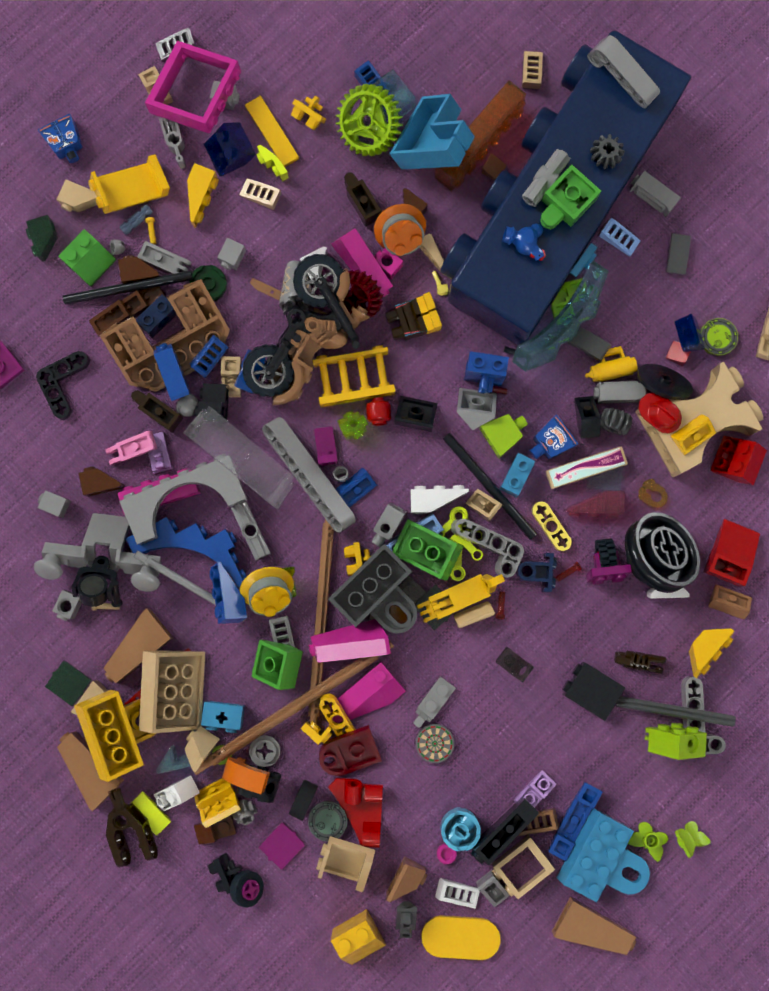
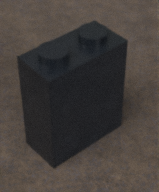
[562,662,625,721]

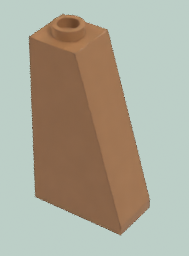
[104,608,174,684]
[57,731,124,812]
[551,897,636,955]

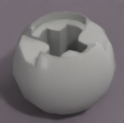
[176,394,198,417]

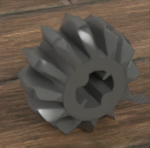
[590,134,625,170]
[600,408,633,435]

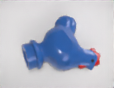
[502,223,546,261]

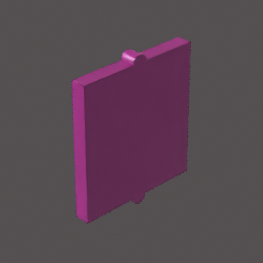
[258,821,305,870]

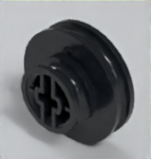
[625,512,700,593]

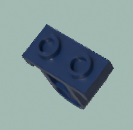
[516,553,557,592]

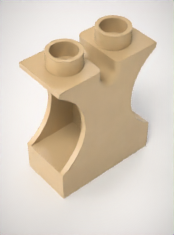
[635,362,763,478]

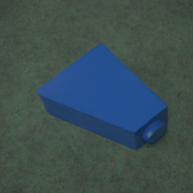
[154,343,190,401]

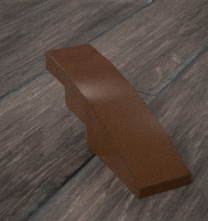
[89,286,167,337]

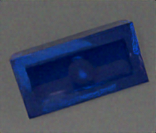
[674,313,705,352]

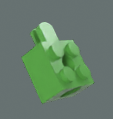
[540,165,601,230]

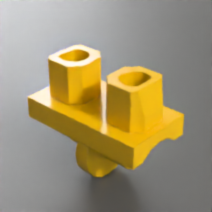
[291,96,326,130]
[344,542,371,576]

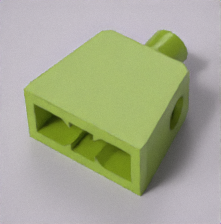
[479,414,528,459]

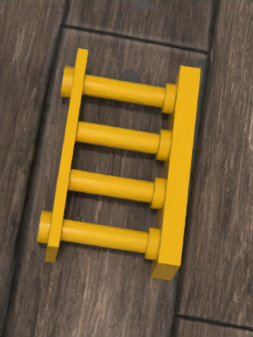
[312,345,395,408]

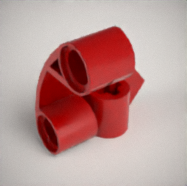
[328,778,383,848]

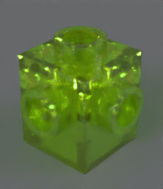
[337,411,368,441]

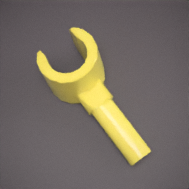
[432,271,448,296]

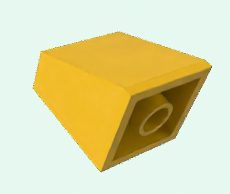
[331,909,386,965]

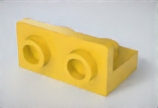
[300,721,332,744]

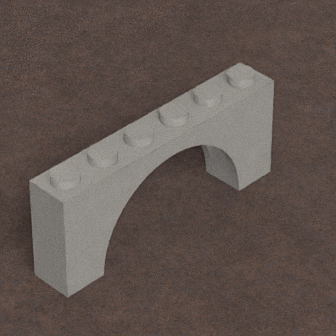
[119,454,248,545]

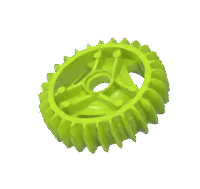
[335,84,403,156]

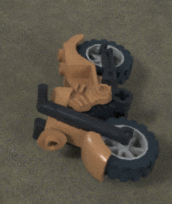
[242,254,370,405]

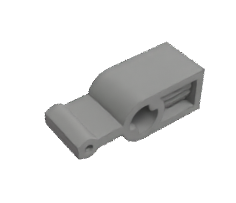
[159,118,186,169]

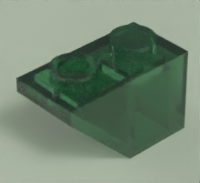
[25,215,58,262]

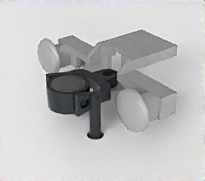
[34,513,161,607]

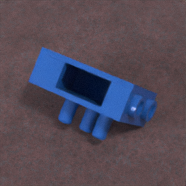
[464,351,509,394]

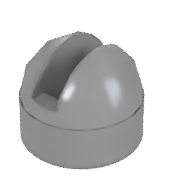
[110,239,125,255]
[333,466,349,483]

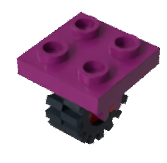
[586,538,632,585]

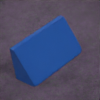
[336,468,377,508]

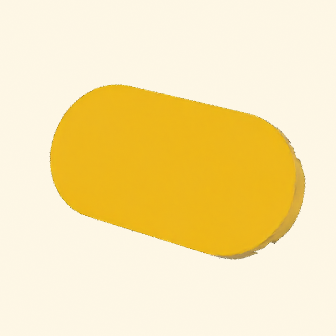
[421,915,501,960]

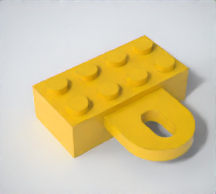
[74,690,156,782]

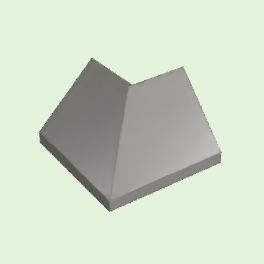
[457,388,497,430]

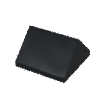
[394,396,438,432]

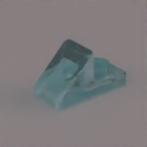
[156,745,191,774]

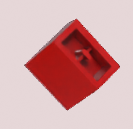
[710,436,767,486]

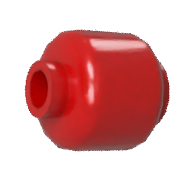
[366,397,391,426]

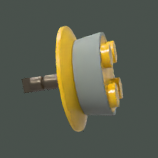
[240,566,294,617]

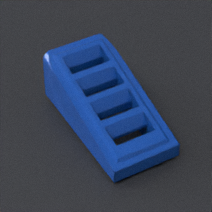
[354,60,392,95]
[190,335,229,378]

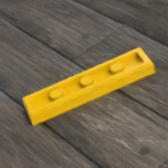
[245,95,299,167]

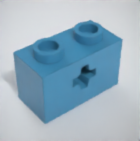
[500,453,535,498]
[201,701,245,733]

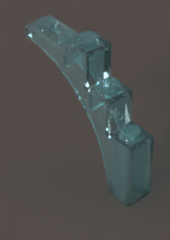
[512,261,609,372]

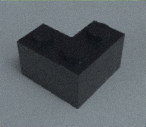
[195,383,229,424]

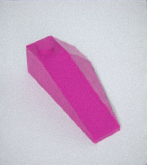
[329,662,406,723]

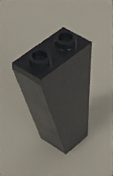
[471,798,539,865]

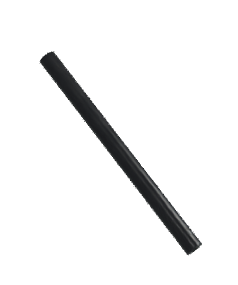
[63,270,193,305]
[443,433,537,540]

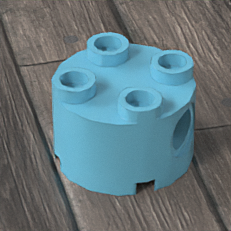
[440,807,481,851]

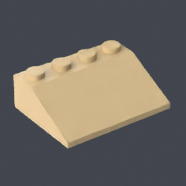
[139,651,205,734]

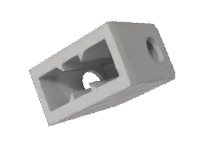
[371,502,407,547]

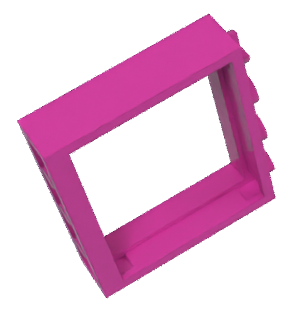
[145,41,241,134]

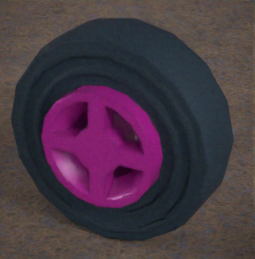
[230,870,264,908]

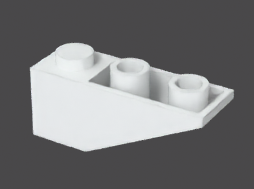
[410,485,469,514]

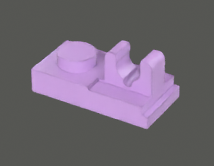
[148,432,172,474]

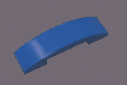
[548,782,603,861]

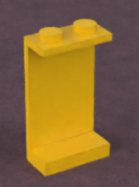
[88,154,170,214]

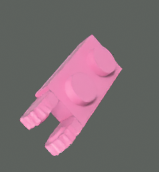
[105,431,157,465]

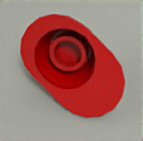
[638,392,682,434]

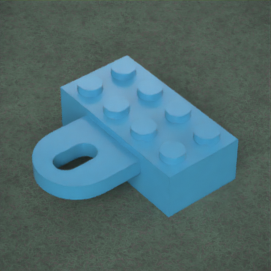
[556,808,650,902]

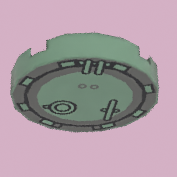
[308,801,347,841]

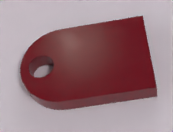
[319,725,382,776]

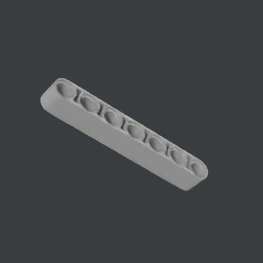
[262,417,355,533]

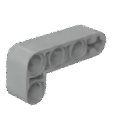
[587,35,660,108]
[451,519,524,578]
[681,676,726,754]

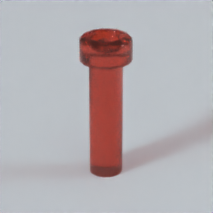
[556,562,582,582]
[495,592,506,620]

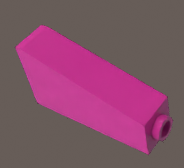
[331,228,393,298]
[309,619,391,663]

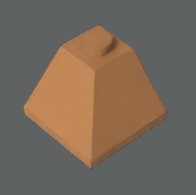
[386,856,427,902]

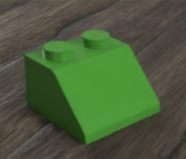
[58,229,116,287]
[251,640,303,690]

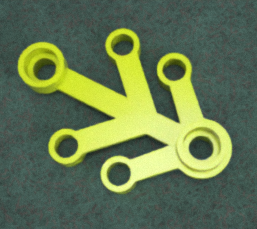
[442,507,483,581]

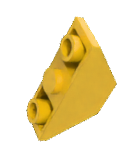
[689,628,734,679]

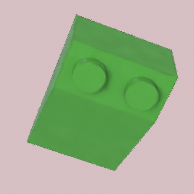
[392,519,464,580]

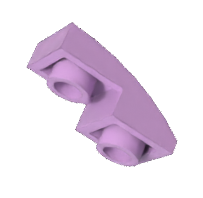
[514,770,556,808]

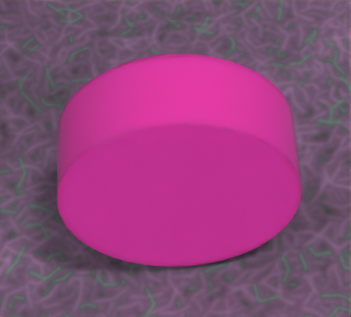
[437,843,457,864]

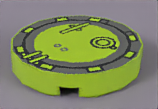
[699,318,738,356]

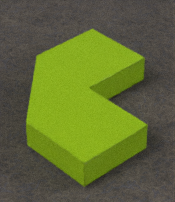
[550,278,588,324]

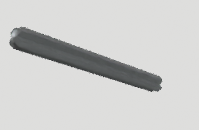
[616,696,736,727]

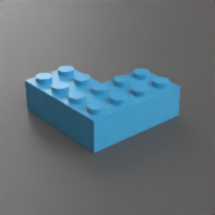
[390,94,475,170]

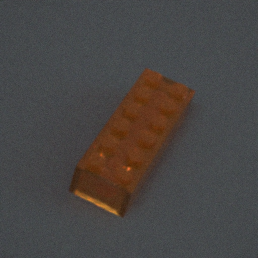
[435,80,526,192]

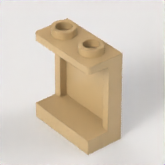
[316,836,375,892]

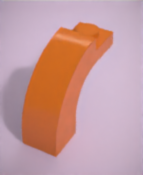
[222,756,270,794]

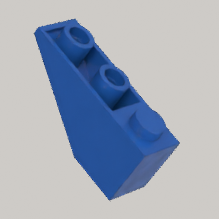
[209,562,247,624]

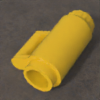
[585,346,638,382]

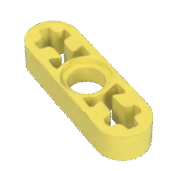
[532,502,572,551]

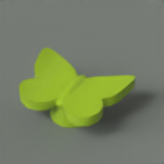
[675,821,711,858]
[628,822,668,862]

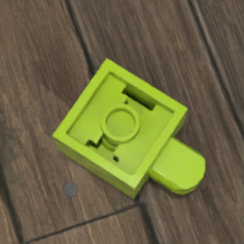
[644,723,707,760]

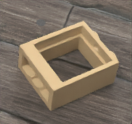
[492,835,555,899]

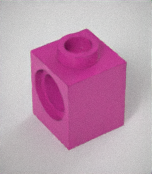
[374,248,403,280]

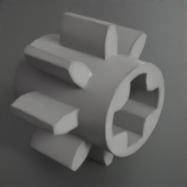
[232,800,257,825]

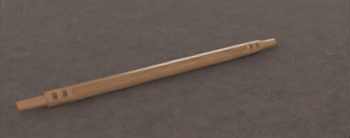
[308,519,334,724]
[193,640,394,775]

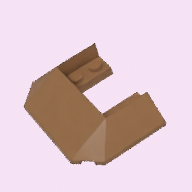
[100,279,230,392]

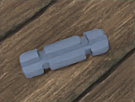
[120,204,153,235]

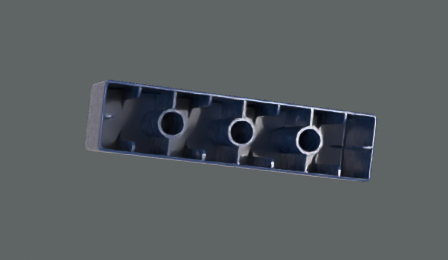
[440,30,692,348]

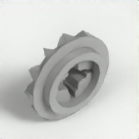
[249,735,281,767]

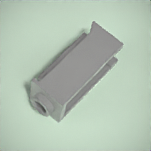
[630,171,681,218]
[593,381,646,404]

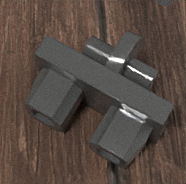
[396,901,417,938]

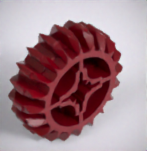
[342,269,384,320]

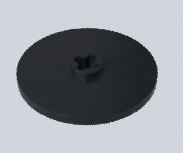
[637,364,693,400]

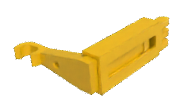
[416,574,505,623]

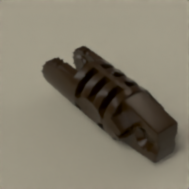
[614,650,666,674]

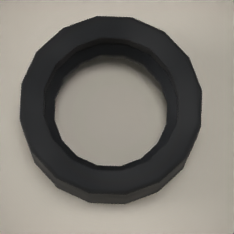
[289,780,318,821]

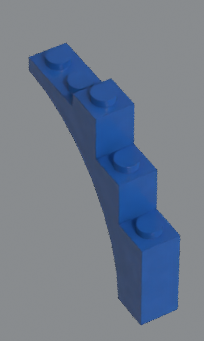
[125,517,247,588]

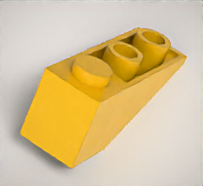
[187,163,219,228]

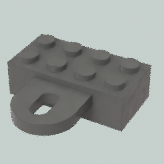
[328,544,417,633]

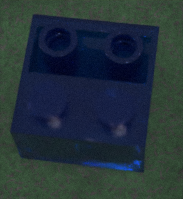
[204,122,256,177]

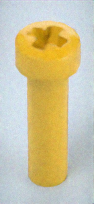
[145,217,157,245]

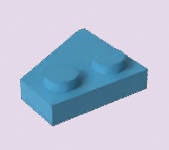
[570,243,597,277]

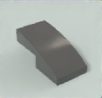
[666,233,691,275]
[566,325,611,361]

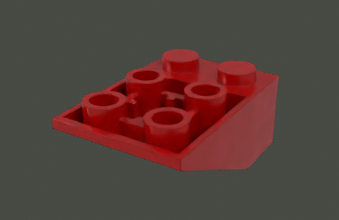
[703,519,760,587]

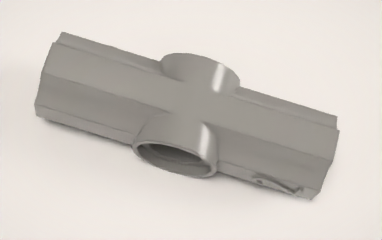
[522,149,571,207]
[231,501,271,561]

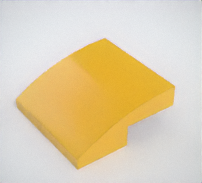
[194,778,241,828]

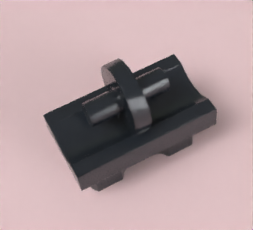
[208,852,243,894]

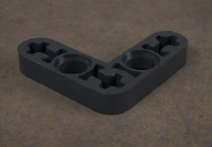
[36,351,90,420]

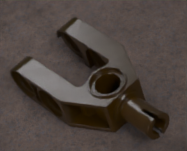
[106,788,158,868]

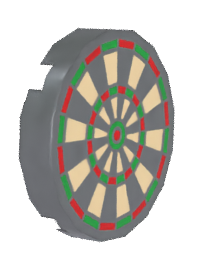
[416,724,454,763]

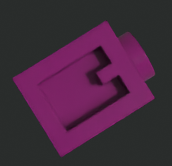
[314,426,338,467]

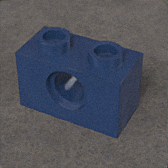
[136,294,177,338]

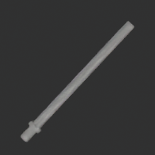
[134,550,246,622]

